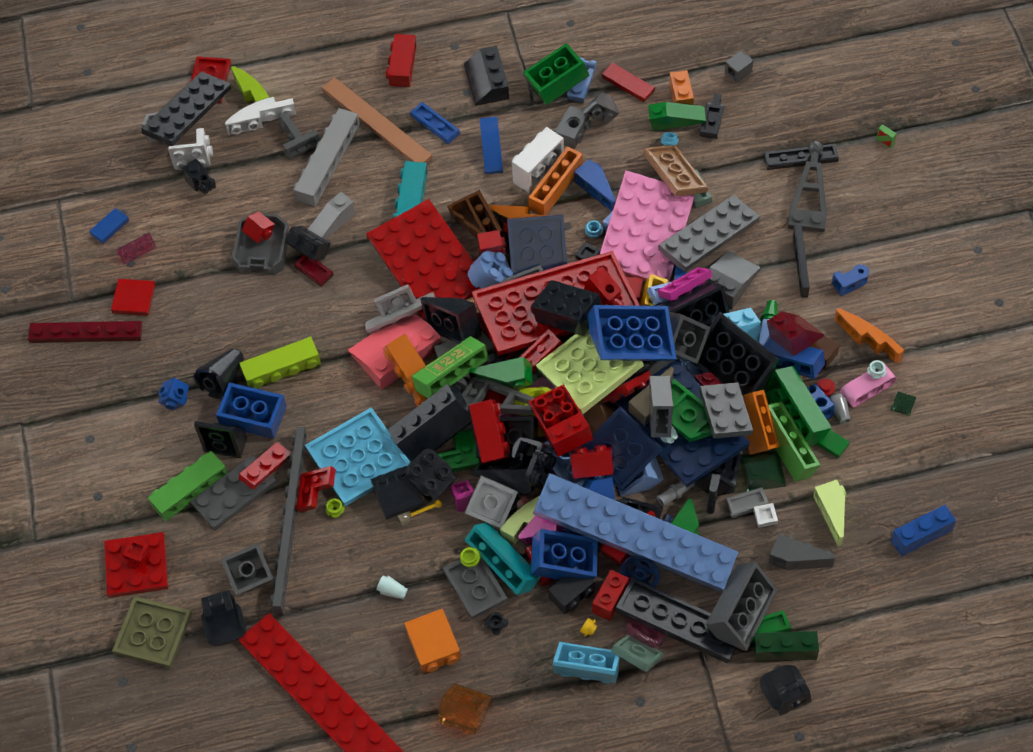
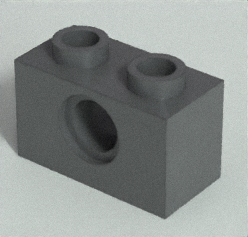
[555,105,591,149]

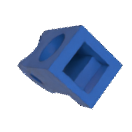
[831,264,869,297]
[807,384,834,419]

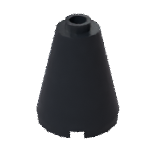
[194,348,244,399]

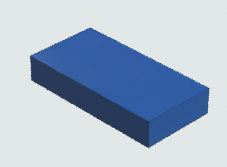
[89,208,129,244]

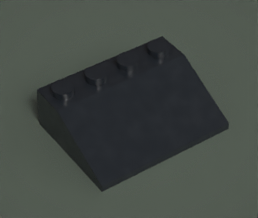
[693,313,779,395]

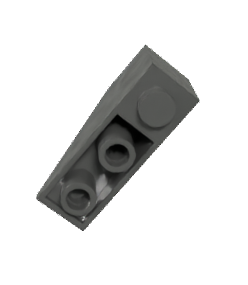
[769,534,836,570]

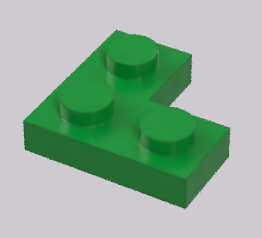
[438,430,479,472]

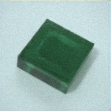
[891,391,916,416]

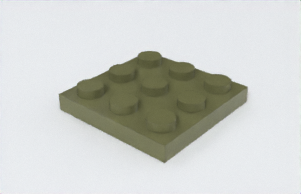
[112,596,192,669]

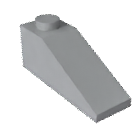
[308,192,356,240]

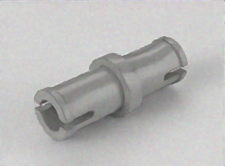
[656,481,695,507]

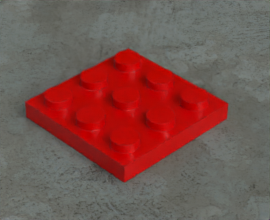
[104,532,169,598]

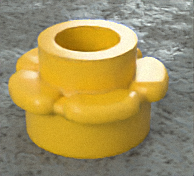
[579,618,597,637]

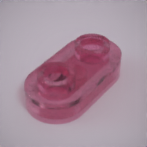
[625,618,665,648]

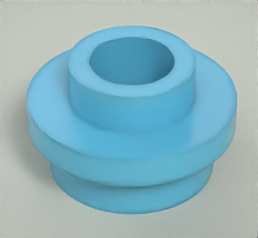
[660,132,679,146]
[585,220,603,238]

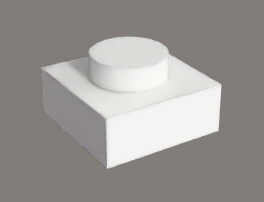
[753,503,778,528]

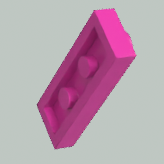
[657,267,712,301]

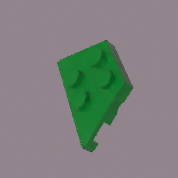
[671,379,712,442]

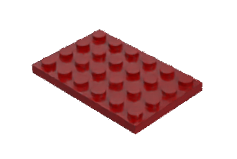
[366,199,481,321]

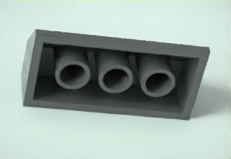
[705,562,778,650]

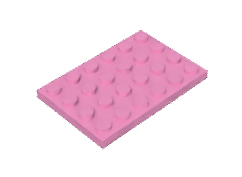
[600,171,695,283]

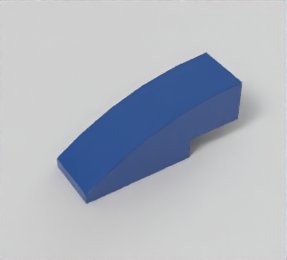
[479,117,503,174]

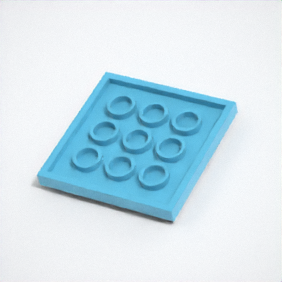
[305,407,410,506]

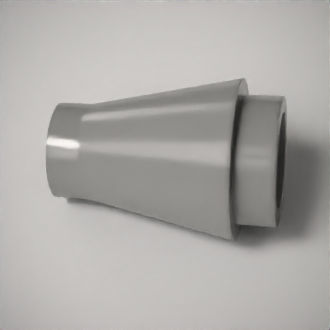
[829,394,851,424]

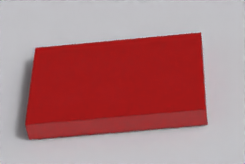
[190,56,231,104]

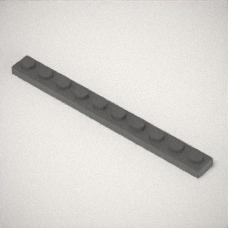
[270,427,307,614]

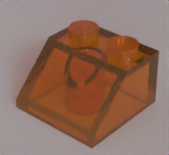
[437,683,493,734]

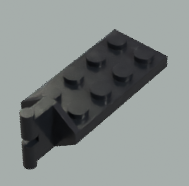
[695,451,743,514]

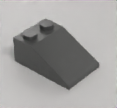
[701,251,761,309]

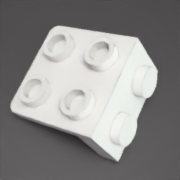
[168,128,213,170]

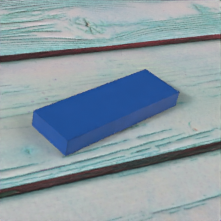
[410,102,460,144]

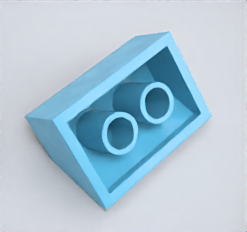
[553,642,620,683]

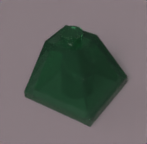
[741,451,786,492]

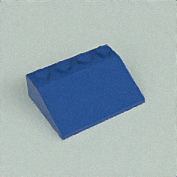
[587,305,677,361]

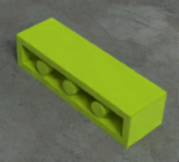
[240,337,321,389]

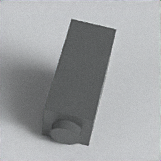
[649,376,673,437]

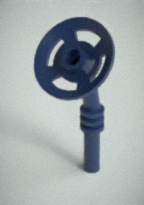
[620,514,673,588]

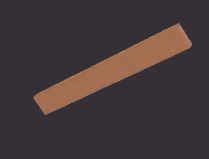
[322,77,433,163]

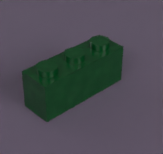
[753,631,819,662]

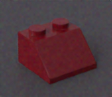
[767,311,824,356]

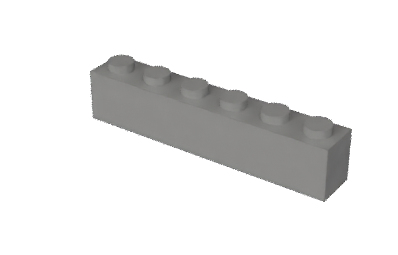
[293,108,360,207]

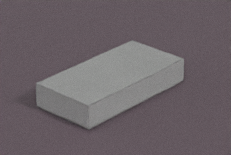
[725,487,769,518]

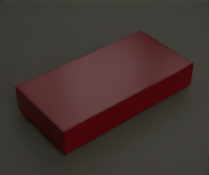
[294,255,334,287]

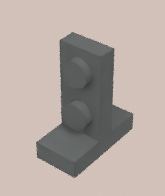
[279,111,319,160]

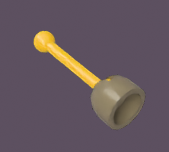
[396,500,442,527]

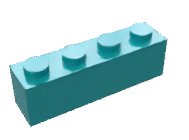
[393,161,428,218]
[465,522,540,595]

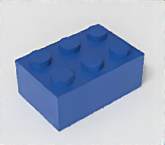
[216,383,287,439]
[531,529,598,580]

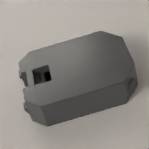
[232,213,290,275]

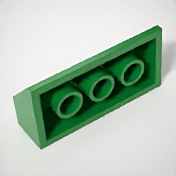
[764,366,832,447]

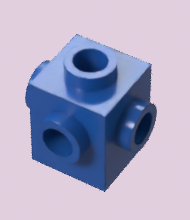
[158,377,189,411]

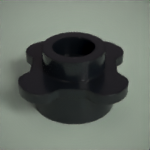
[484,612,508,635]

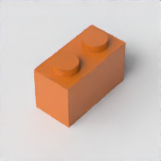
[669,70,694,105]

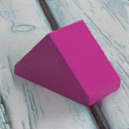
[450,480,474,512]

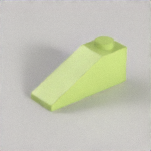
[813,480,846,546]

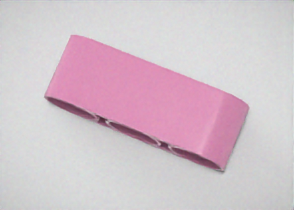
[840,363,897,407]

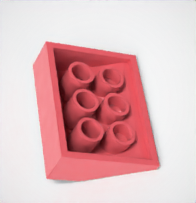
[348,314,441,390]

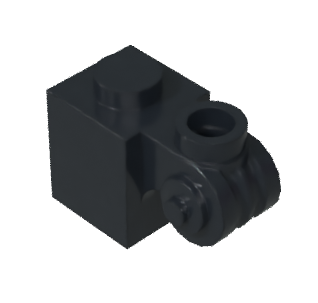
[181,159,216,195]

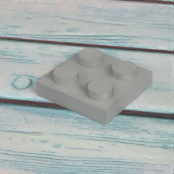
[465,476,518,528]

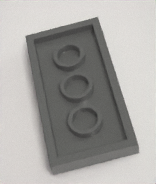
[190,455,277,531]

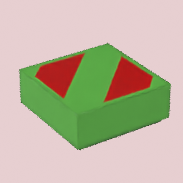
[876,124,897,149]

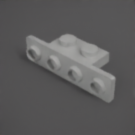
[365,284,435,333]

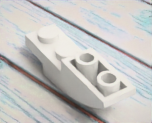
[225,97,296,135]

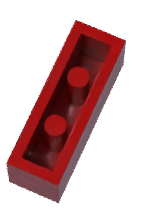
[386,34,417,87]
[469,399,510,464]

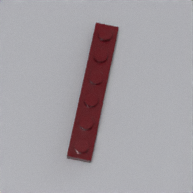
[28,321,143,343]

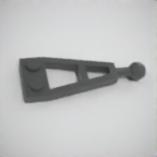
[788,141,827,232]
[462,377,534,415]

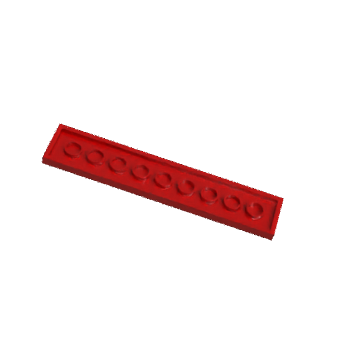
[238,613,404,752]

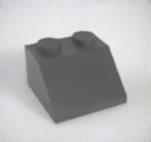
[221,543,274,596]

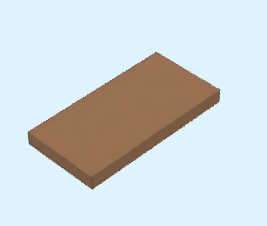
[643,145,708,197]

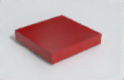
[111,279,156,316]

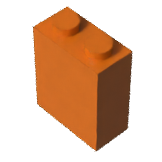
[404,608,461,673]

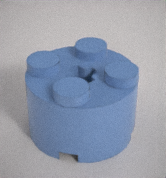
[468,251,513,289]

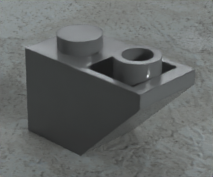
[583,92,619,124]

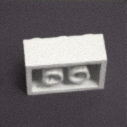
[512,127,564,194]

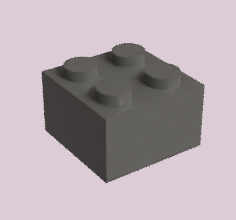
[669,312,710,364]

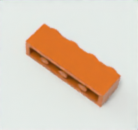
[528,146,583,215]
[383,333,428,407]

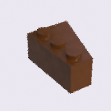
[447,190,506,242]

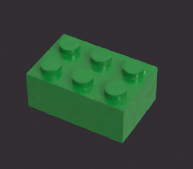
[523,43,590,105]

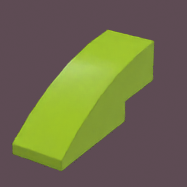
[231,66,270,103]

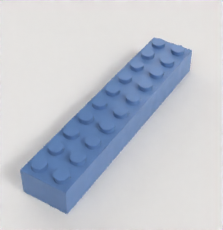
[533,473,738,592]

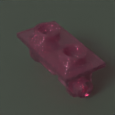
[116,232,156,264]

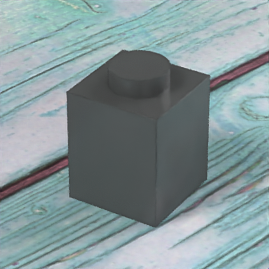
[725,51,753,83]

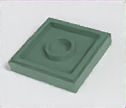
[611,634,664,672]

